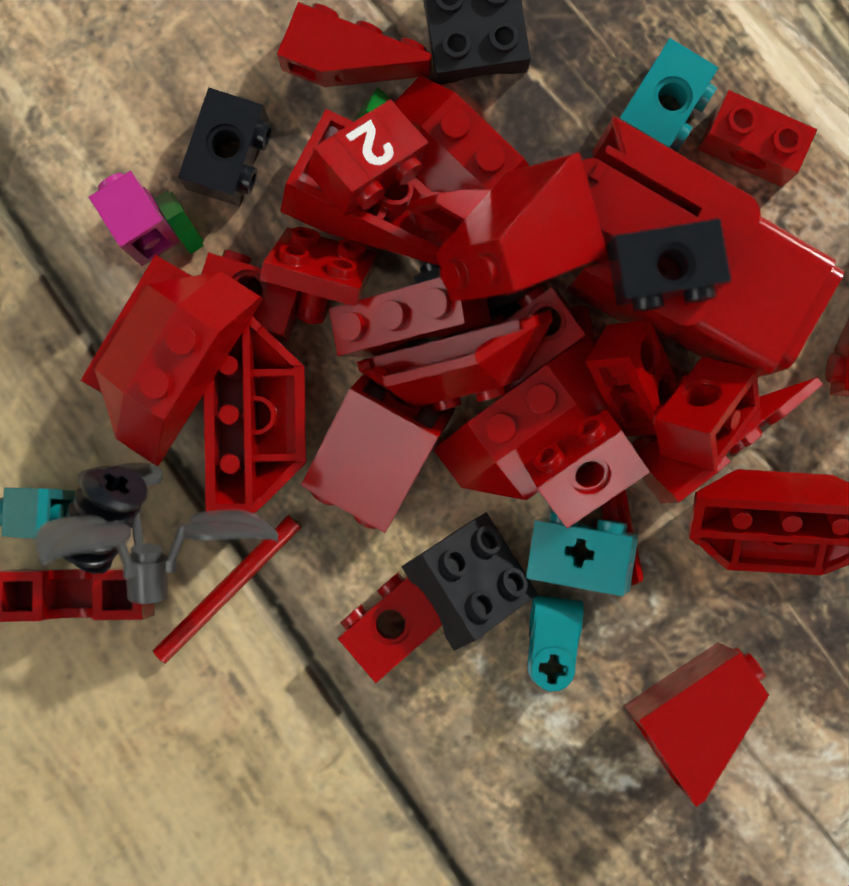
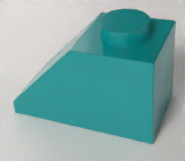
[0,487,76,539]

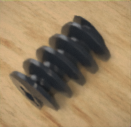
[63,466,148,574]

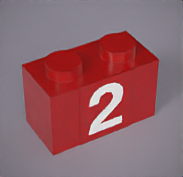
[308,99,428,216]

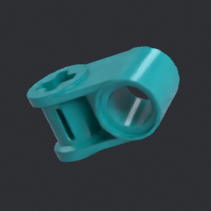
[527,595,584,692]

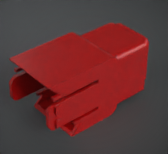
[566,116,845,377]

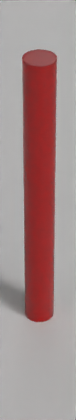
[152,514,302,664]

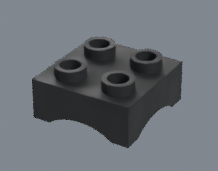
[423,0,531,85]
[401,512,538,651]

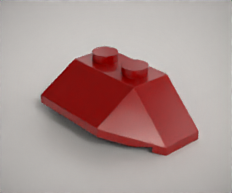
[394,75,530,193]
[95,271,263,466]
[357,310,553,412]
[204,316,307,513]
[433,337,611,500]
[688,469,849,576]

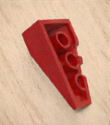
[280,109,451,266]
[631,377,823,504]

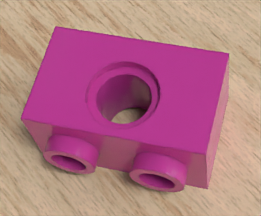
[88,170,181,266]

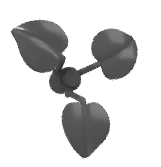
[36,463,278,604]

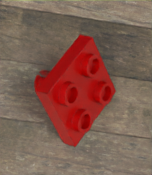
[260,227,378,324]

